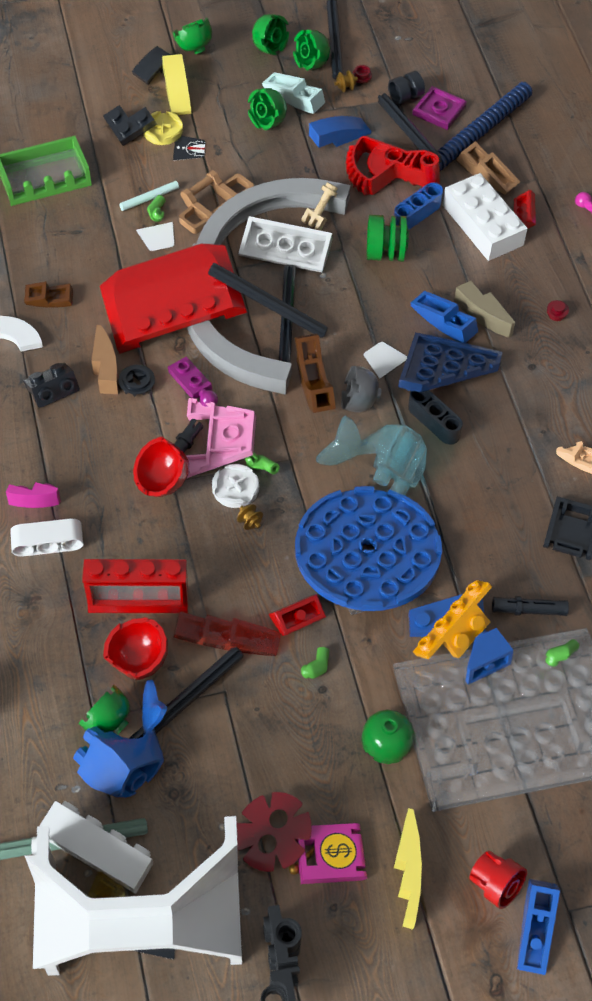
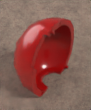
[133,437,189,497]
[103,617,168,681]

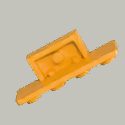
[413,580,492,659]

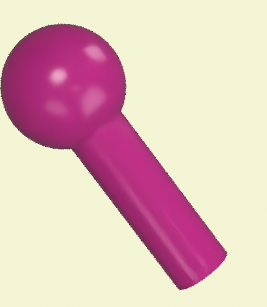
[575,192,592,213]

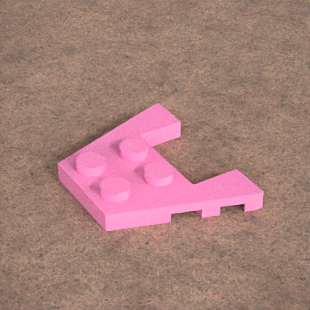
[186,398,256,478]

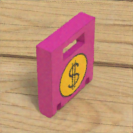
[296,823,367,884]

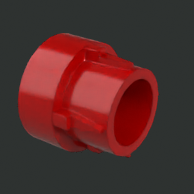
[470,850,527,909]

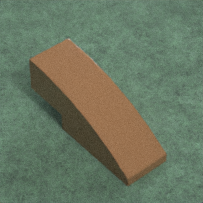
[457,141,520,195]
[92,325,119,394]

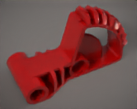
[345,136,440,196]

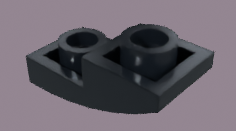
[132,46,170,85]

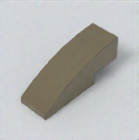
[454,281,515,338]

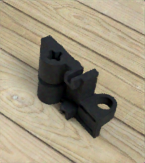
[261,905,302,1001]

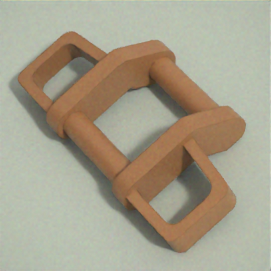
[179,170,254,234]

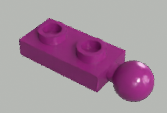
[168,356,218,407]

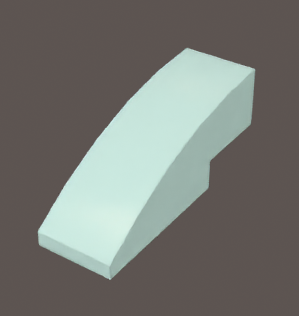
[262,72,325,114]

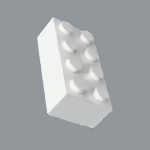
[442,173,527,261]
[39,801,153,894]

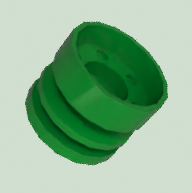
[367,215,409,262]

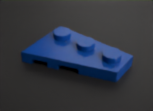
[408,594,486,637]

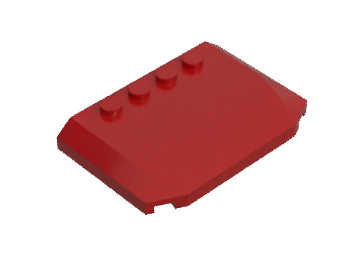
[100,243,247,354]

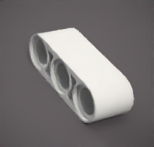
[11,519,83,556]

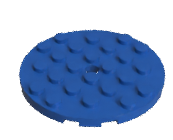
[295,486,442,611]

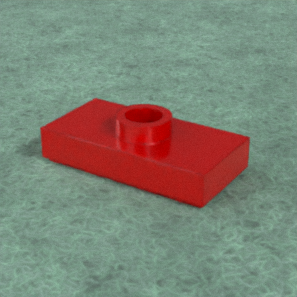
[514,190,536,229]

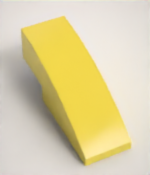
[162,54,191,115]

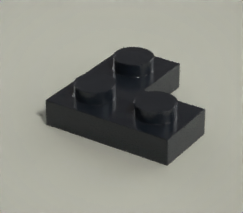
[103,105,157,146]

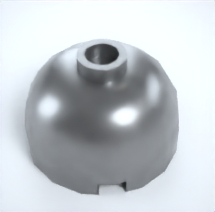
[341,366,381,413]

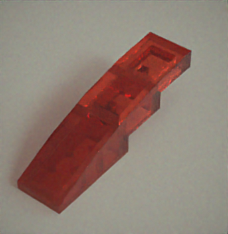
[173,611,281,657]

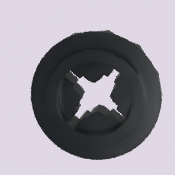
[118,365,155,397]

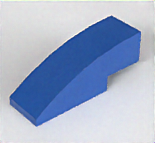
[309,116,371,148]
[411,291,478,343]

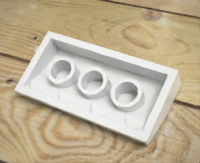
[238,216,332,273]

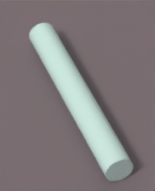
[120,181,179,211]

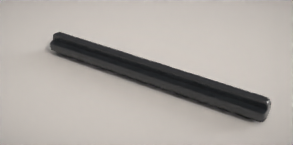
[326,0,343,80]
[378,93,442,164]
[208,263,328,338]
[279,264,296,363]
[129,647,244,739]

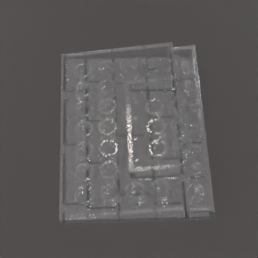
[393,628,592,812]

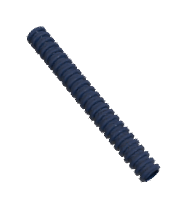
[437,82,533,171]

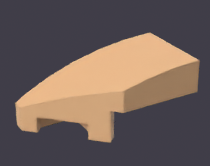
[556,441,592,474]

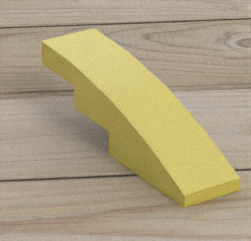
[394,808,422,929]

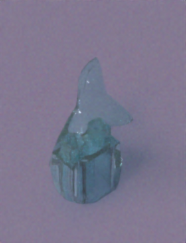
[316,416,427,495]

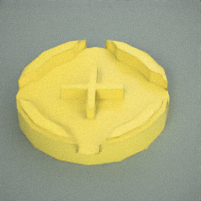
[143,111,183,145]

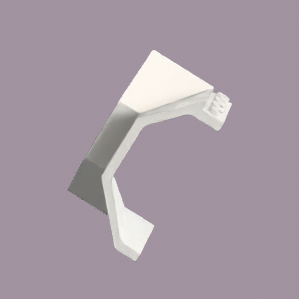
[25,816,242,976]

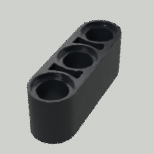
[408,390,463,445]

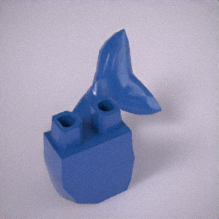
[73,680,167,797]

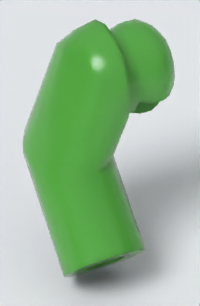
[147,195,166,222]
[245,452,280,475]
[545,639,580,666]
[301,647,329,679]

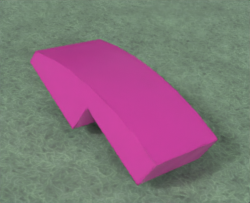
[6,482,61,508]

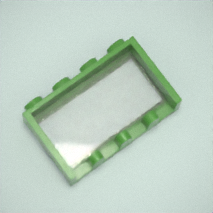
[0,136,92,206]

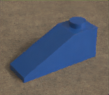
[517,879,560,975]

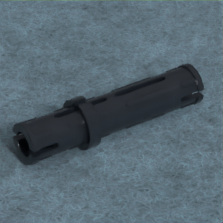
[492,596,569,616]

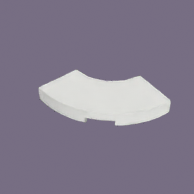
[0,316,43,352]

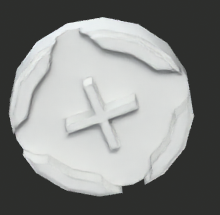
[212,464,259,508]

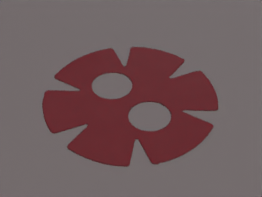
[236,792,312,872]

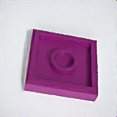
[412,86,467,130]

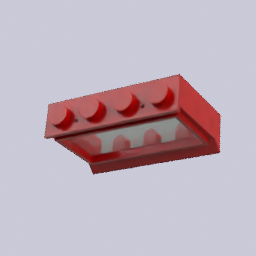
[82,559,188,613]

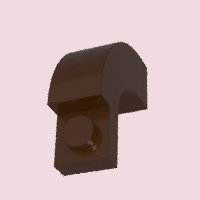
[295,333,336,413]

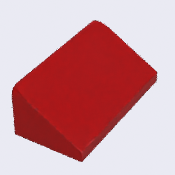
[269,594,326,636]

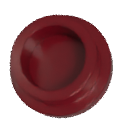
[352,65,372,83]
[547,300,569,321]

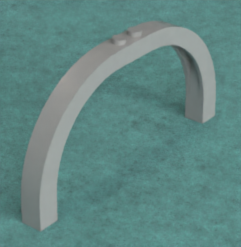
[187,178,351,395]

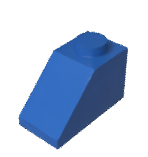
[465,628,514,685]

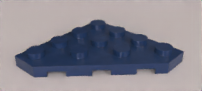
[398,332,503,392]

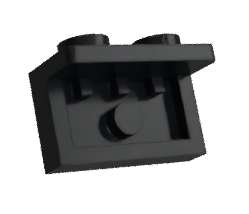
[23,363,80,408]

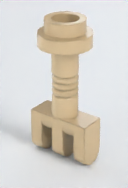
[301,182,338,231]

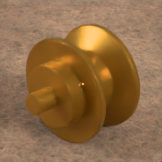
[334,70,358,92]
[237,504,263,530]

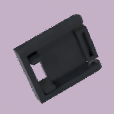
[543,496,592,560]

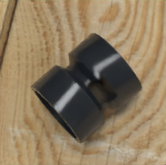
[388,70,425,105]

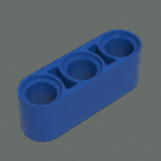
[394,183,443,230]

